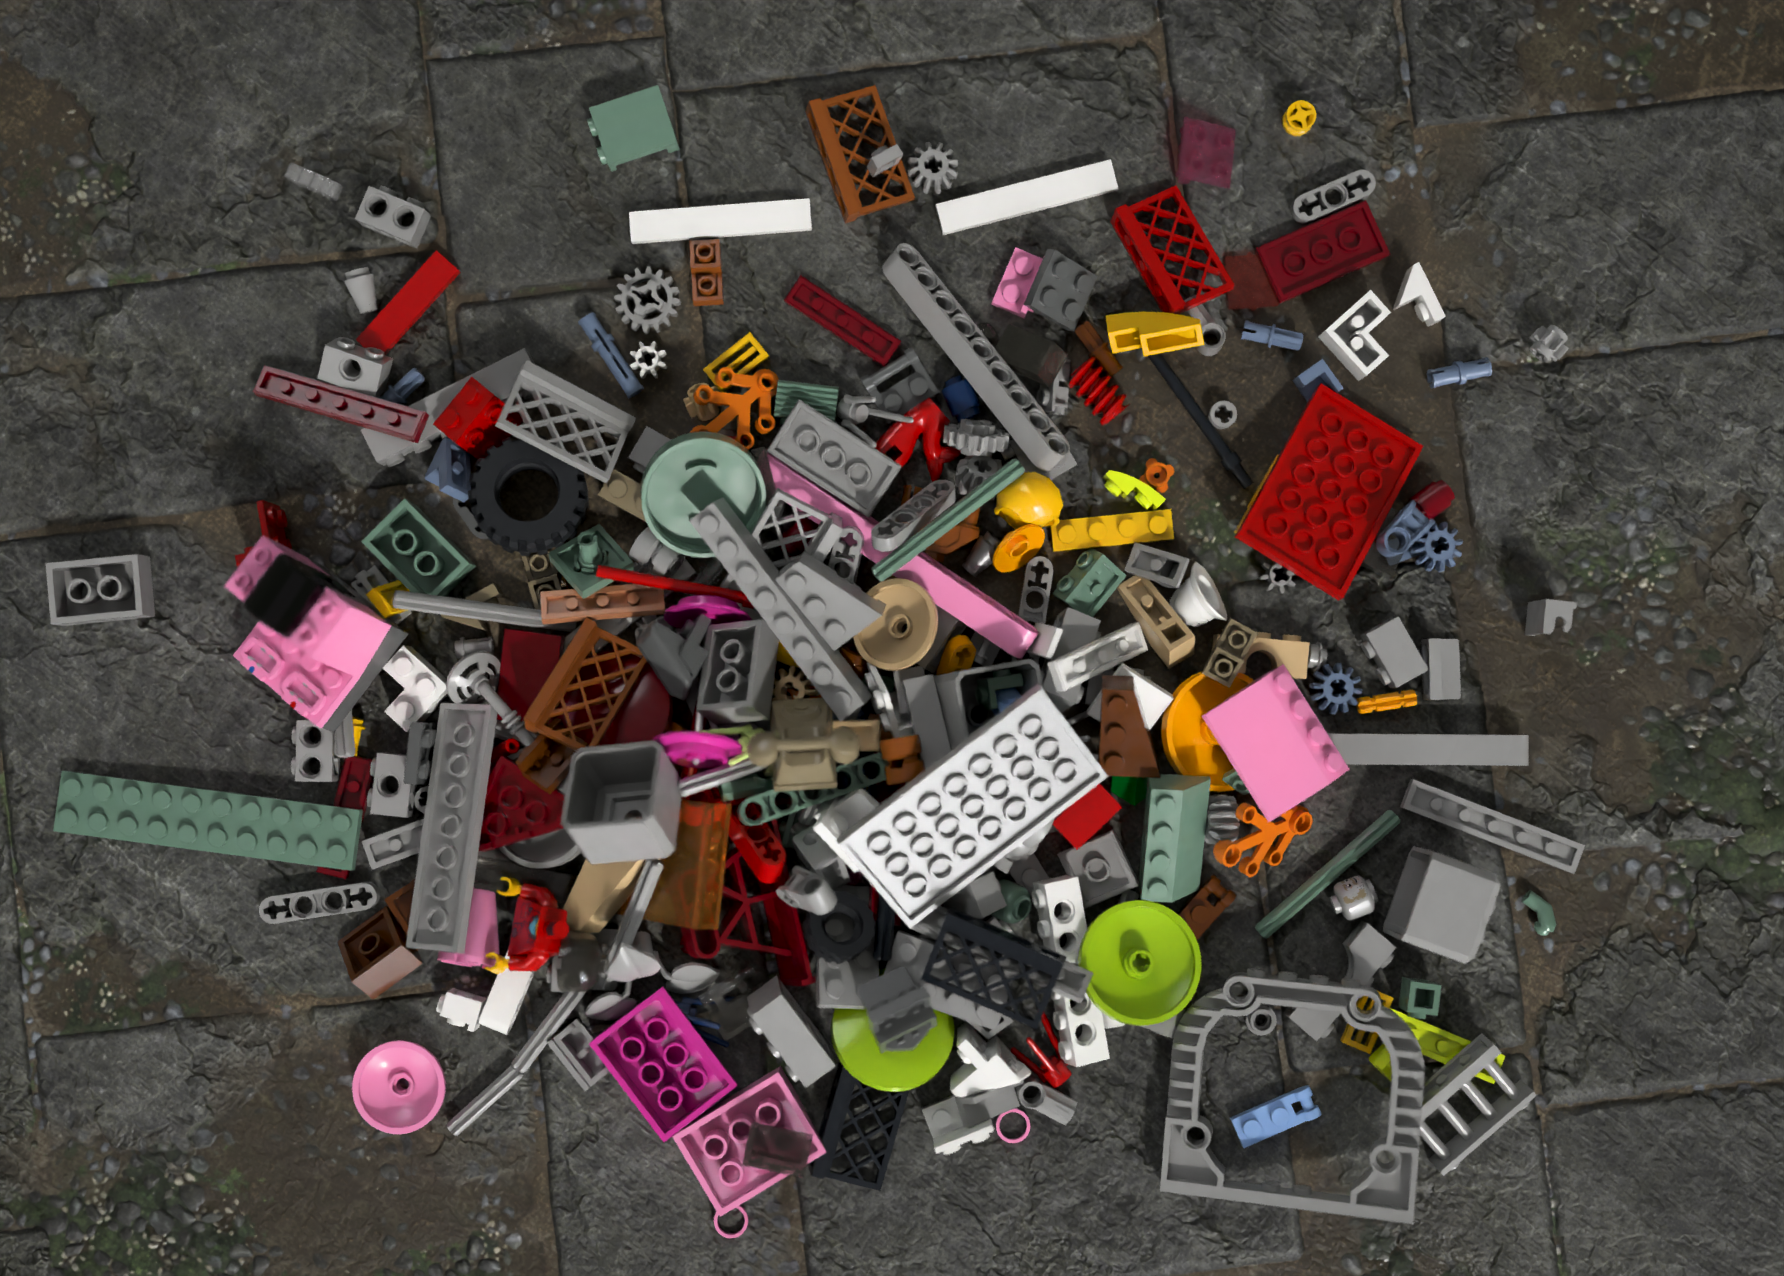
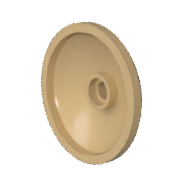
[853,578,938,671]

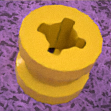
[1282,100,1316,136]

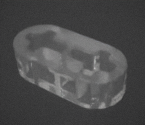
[284,163,343,201]

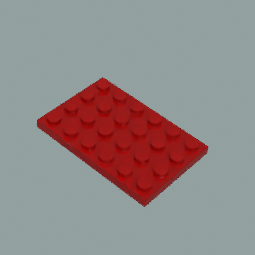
[1235,383,1424,600]

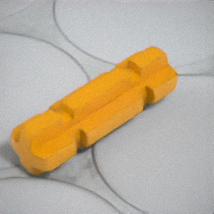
[1356,690,1417,714]

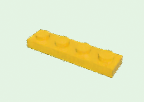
[1050,509,1174,552]

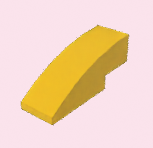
[1105,311,1204,356]

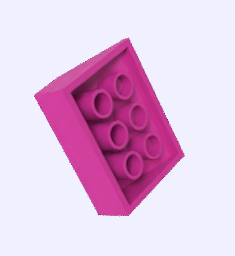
[589,986,738,1143]

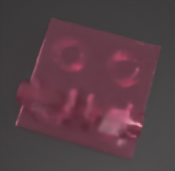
[1176,117,1236,189]

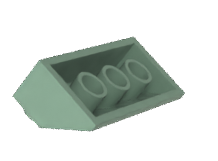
[1138,774,1211,903]

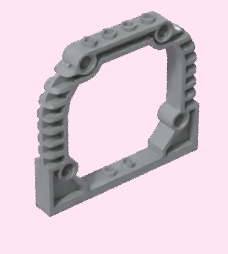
[1160,968,1425,1224]

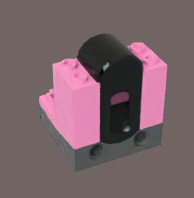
[224,535,408,732]

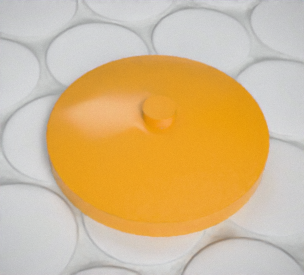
[1161,671,1254,792]

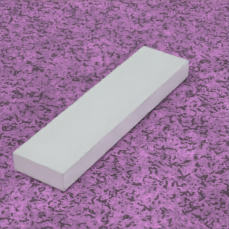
[1047,622,1148,692]

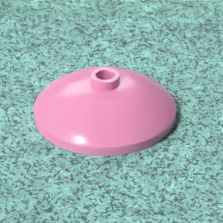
[352,1040,446,1134]

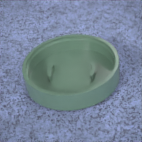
[641,432,766,558]

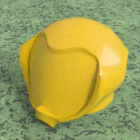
[994,472,1063,530]

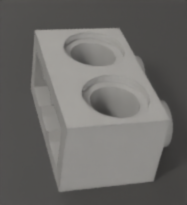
[355,185,431,249]
[291,720,340,782]

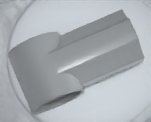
[1180,295,1226,356]
[1015,1075,1078,1126]

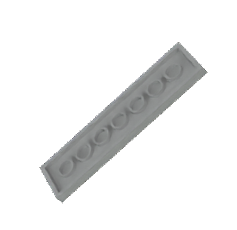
[406,703,497,954]

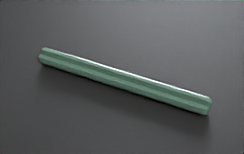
[872,459,1025,582]
[1255,810,1400,939]

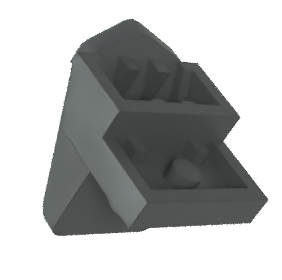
[636,613,712,700]
[858,967,937,1053]

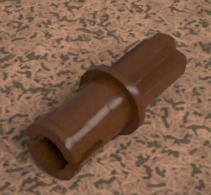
[1075,321,1123,377]

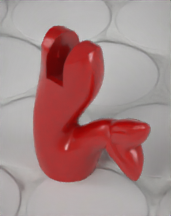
[874,397,961,482]

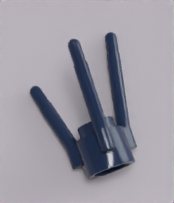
[675,996,745,1048]

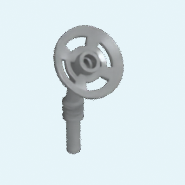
[446,651,535,747]

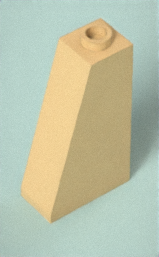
[563,858,661,935]

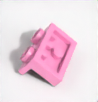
[991,247,1043,318]

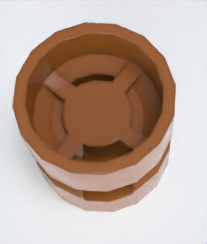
[879,735,926,785]

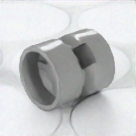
[629,526,686,578]

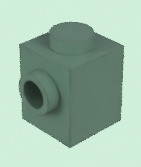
[1398,977,1442,1019]

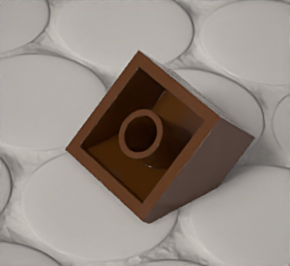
[337,906,423,1000]

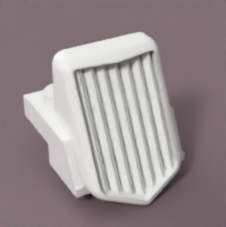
[813,789,881,873]
[950,1021,1031,1097]

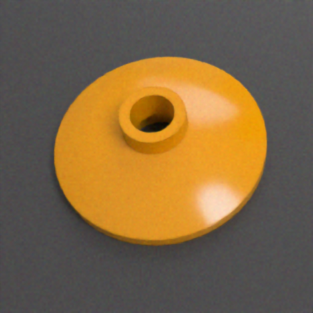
[993,524,1045,572]

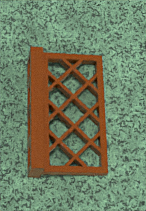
[805,85,915,223]
[524,617,648,751]

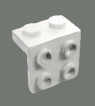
[864,662,914,738]

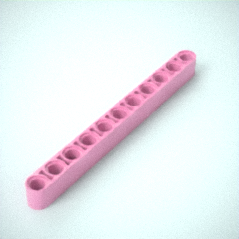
[757,448,1039,659]

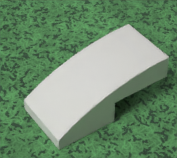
[1027,623,1063,660]

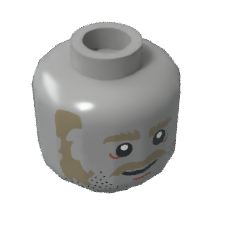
[1329,876,1378,920]

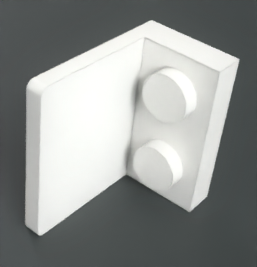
[922,1095,994,1155]

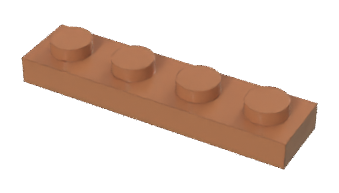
[540,584,665,625]

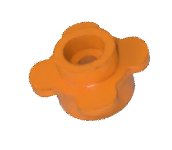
[1139,458,1174,493]

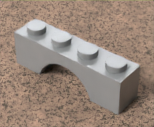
[1283,921,1396,1041]

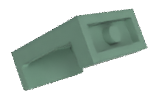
[587,85,680,172]

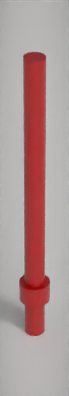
[596,565,754,609]

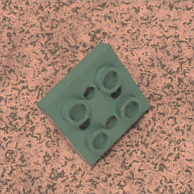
[548,524,634,599]

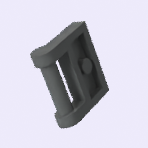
[860,347,940,426]

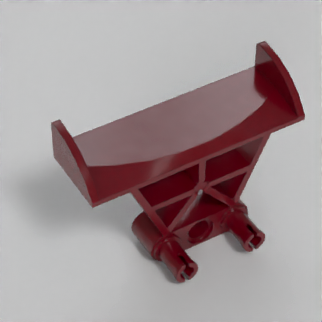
[666,797,816,986]

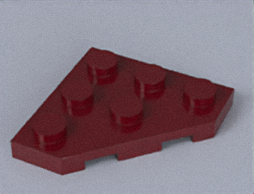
[479,756,565,852]

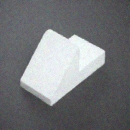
[1393,262,1446,327]

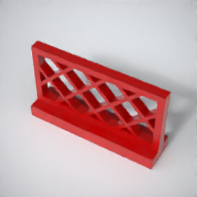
[1110,185,1235,314]

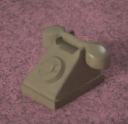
[747,698,860,792]

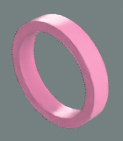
[996,1108,1030,1143]
[714,1205,748,1238]

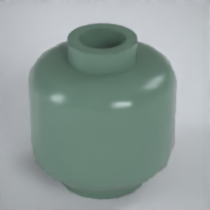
[991,879,1032,924]

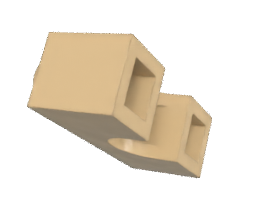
[1212,629,1310,680]

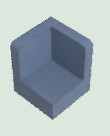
[1292,359,1343,402]

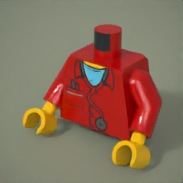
[484,877,569,974]

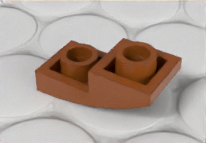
[689,239,724,306]

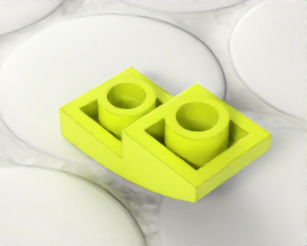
[1102,470,1166,511]

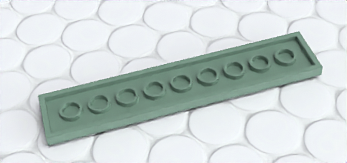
[53,771,363,871]

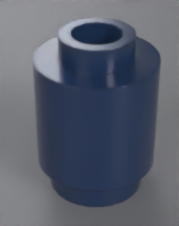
[941,376,980,423]

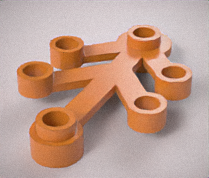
[689,367,779,450]
[1213,802,1313,877]

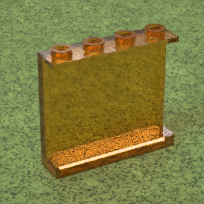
[615,799,731,930]

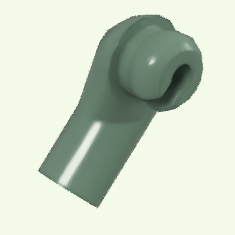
[1522,890,1556,936]

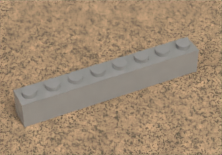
[689,498,872,721]

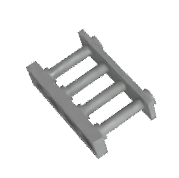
[1420,1033,1537,1176]

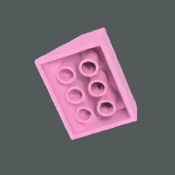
[1202,664,1350,822]
[672,1066,827,1217]

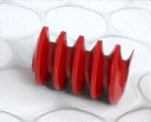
[1068,356,1131,425]

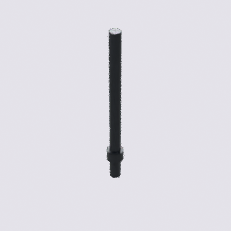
[1148,353,1254,489]

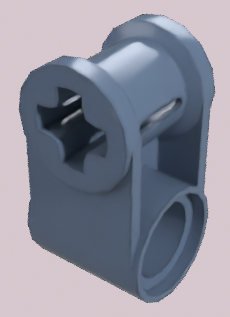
[1376,500,1436,557]

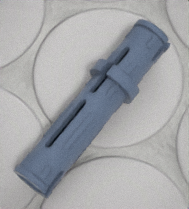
[578,312,644,399]

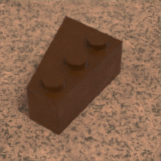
[1098,675,1161,778]

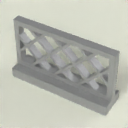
[495,360,636,483]
[720,488,843,612]

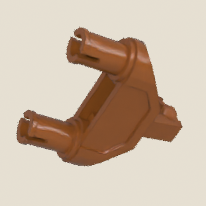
[900,485,981,562]

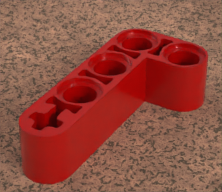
[683,786,786,884]

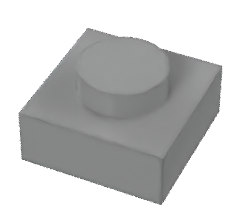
[867,144,903,177]

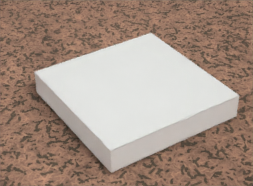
[1087,663,1173,730]

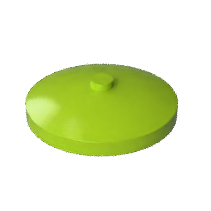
[1078,900,1201,1026]
[831,968,954,1092]

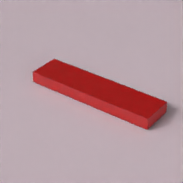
[356,250,461,355]

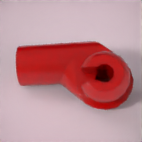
[490,739,520,772]

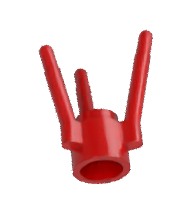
[1010,1009,1072,1088]

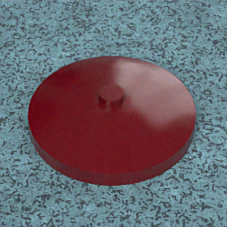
[555,650,674,746]

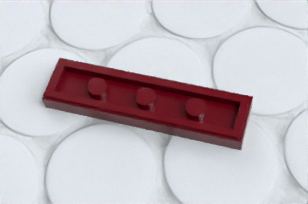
[784,275,901,367]
[316,755,374,879]

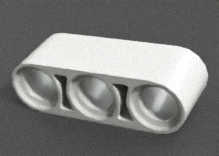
[479,951,535,1035]

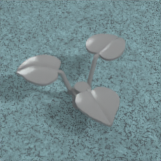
[585,931,720,1021]

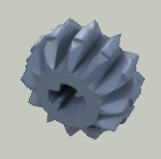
[1410,521,1463,572]
[1309,663,1362,714]

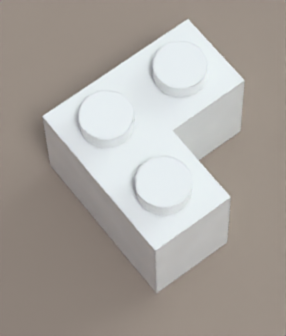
[1318,290,1391,381]
[383,645,448,732]

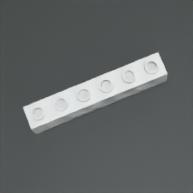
[1032,875,1110,1067]

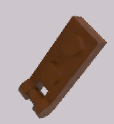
[1177,874,1237,940]

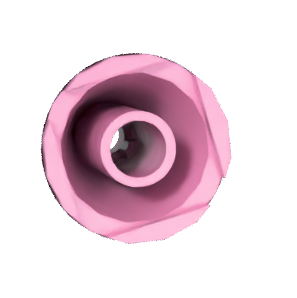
[437,883,499,969]

